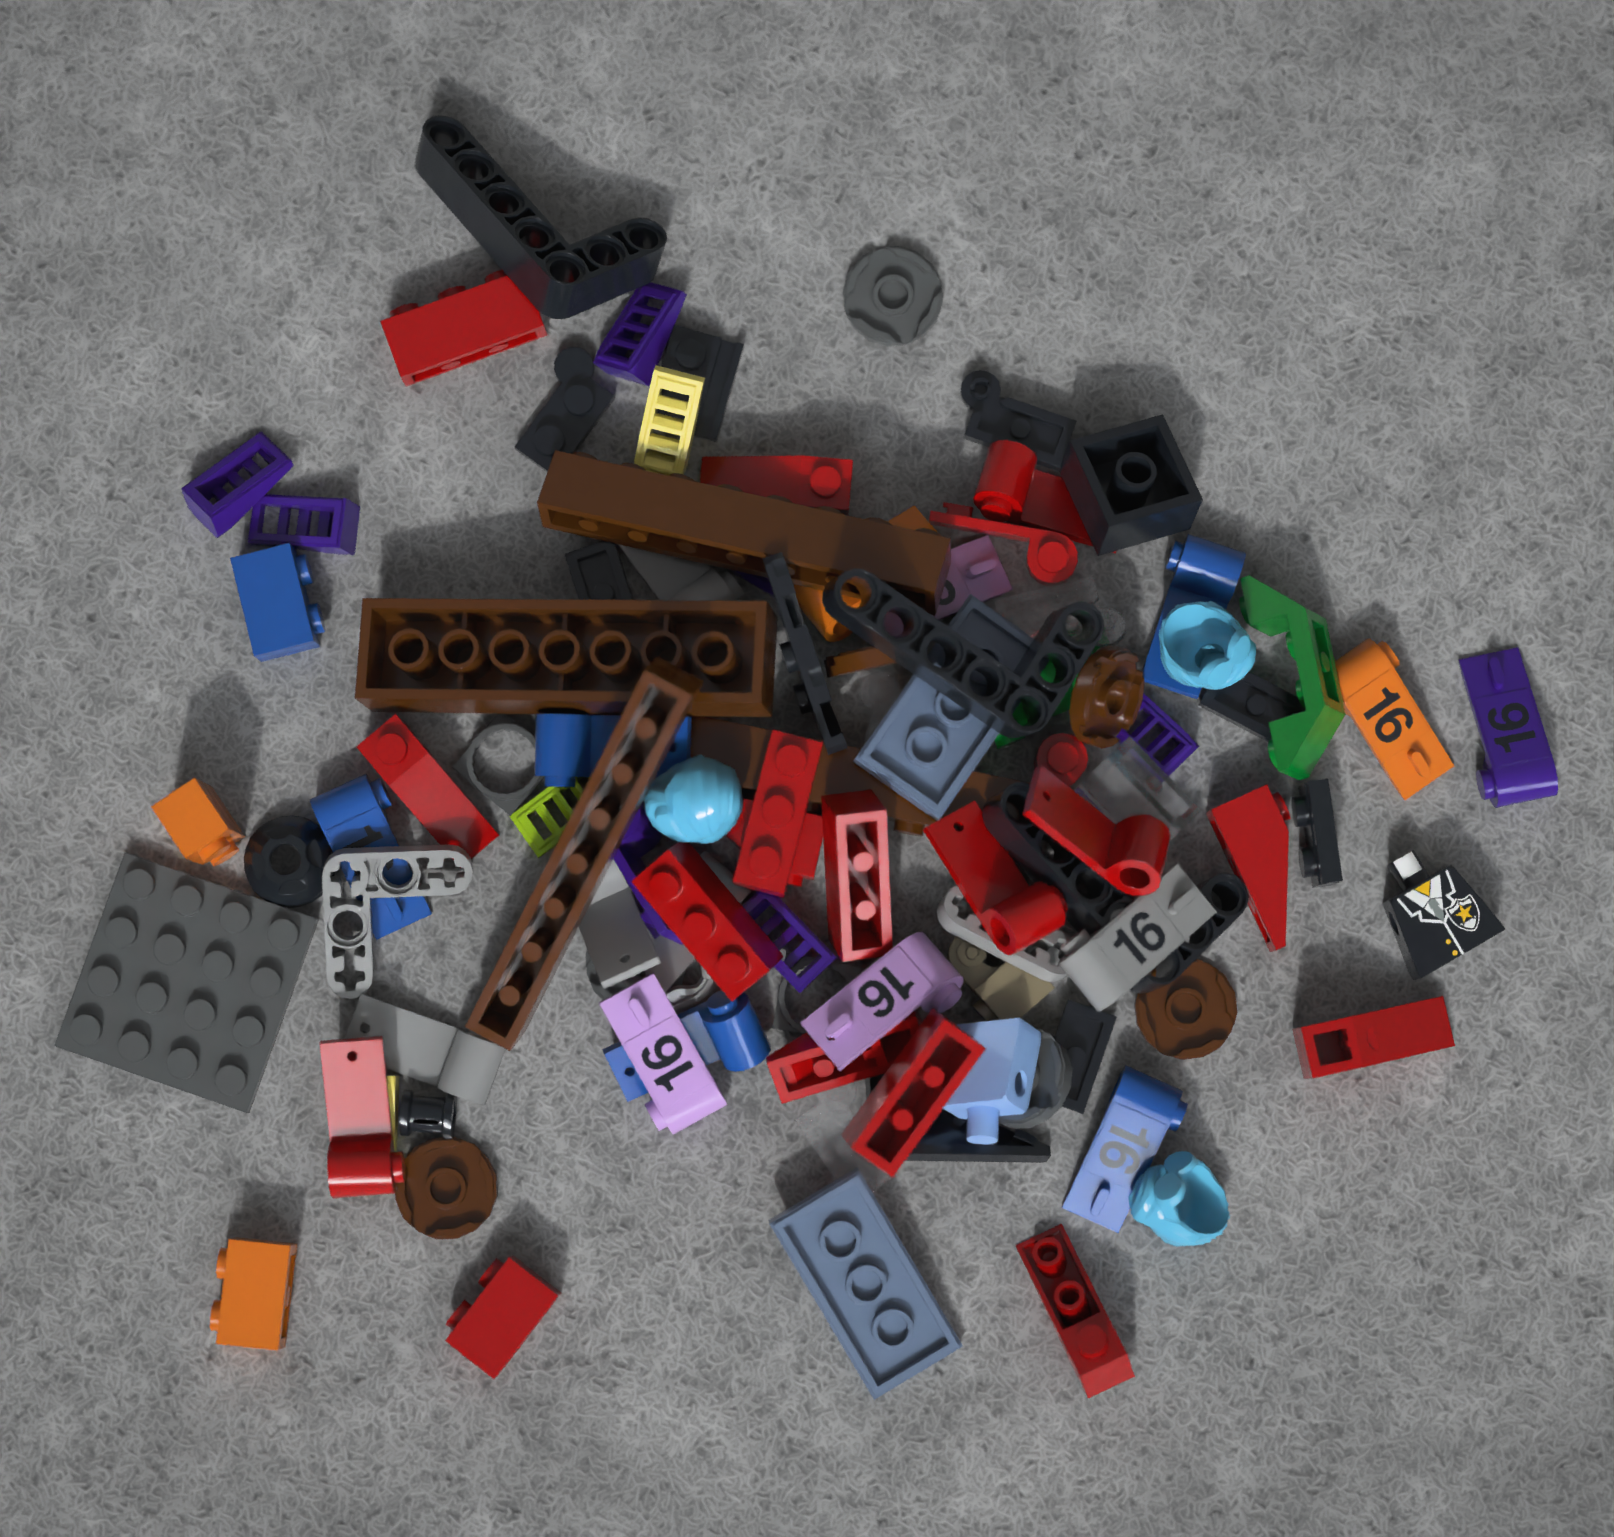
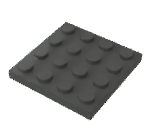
[54,852,319,1113]

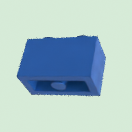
[230,543,325,662]

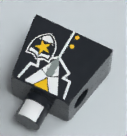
[1382,850,1505,980]

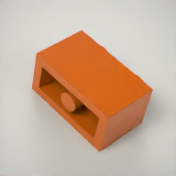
[151,777,245,866]
[210,1237,297,1351]

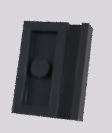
[657,325,744,442]
[1291,778,1343,888]

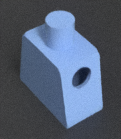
[943,1017,1041,1144]

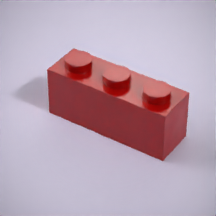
[380,270,548,387]
[733,729,823,898]
[821,789,893,962]
[631,842,784,1002]
[841,1008,986,1178]

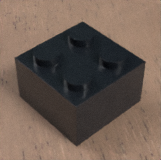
[1059,414,1203,556]

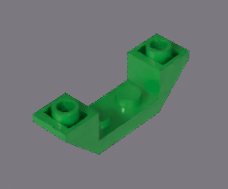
[1239,575,1346,780]

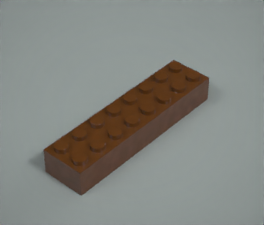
[355,598,778,717]

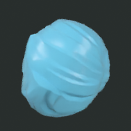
[1159,601,1256,690]
[645,755,744,844]
[1128,1151,1230,1247]

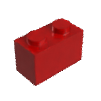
[445,1255,561,1379]

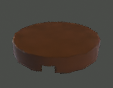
[1069,645,1145,749]
[824,646,898,678]
[1134,959,1238,1060]
[395,1137,498,1239]

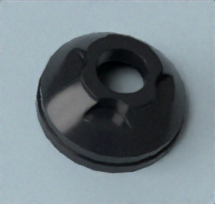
[244,815,336,908]

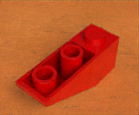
[1292,996,1455,1079]
[1015,1224,1135,1399]

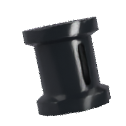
[399,1090,457,1139]

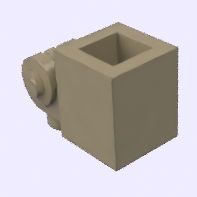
[947,937,1055,1021]

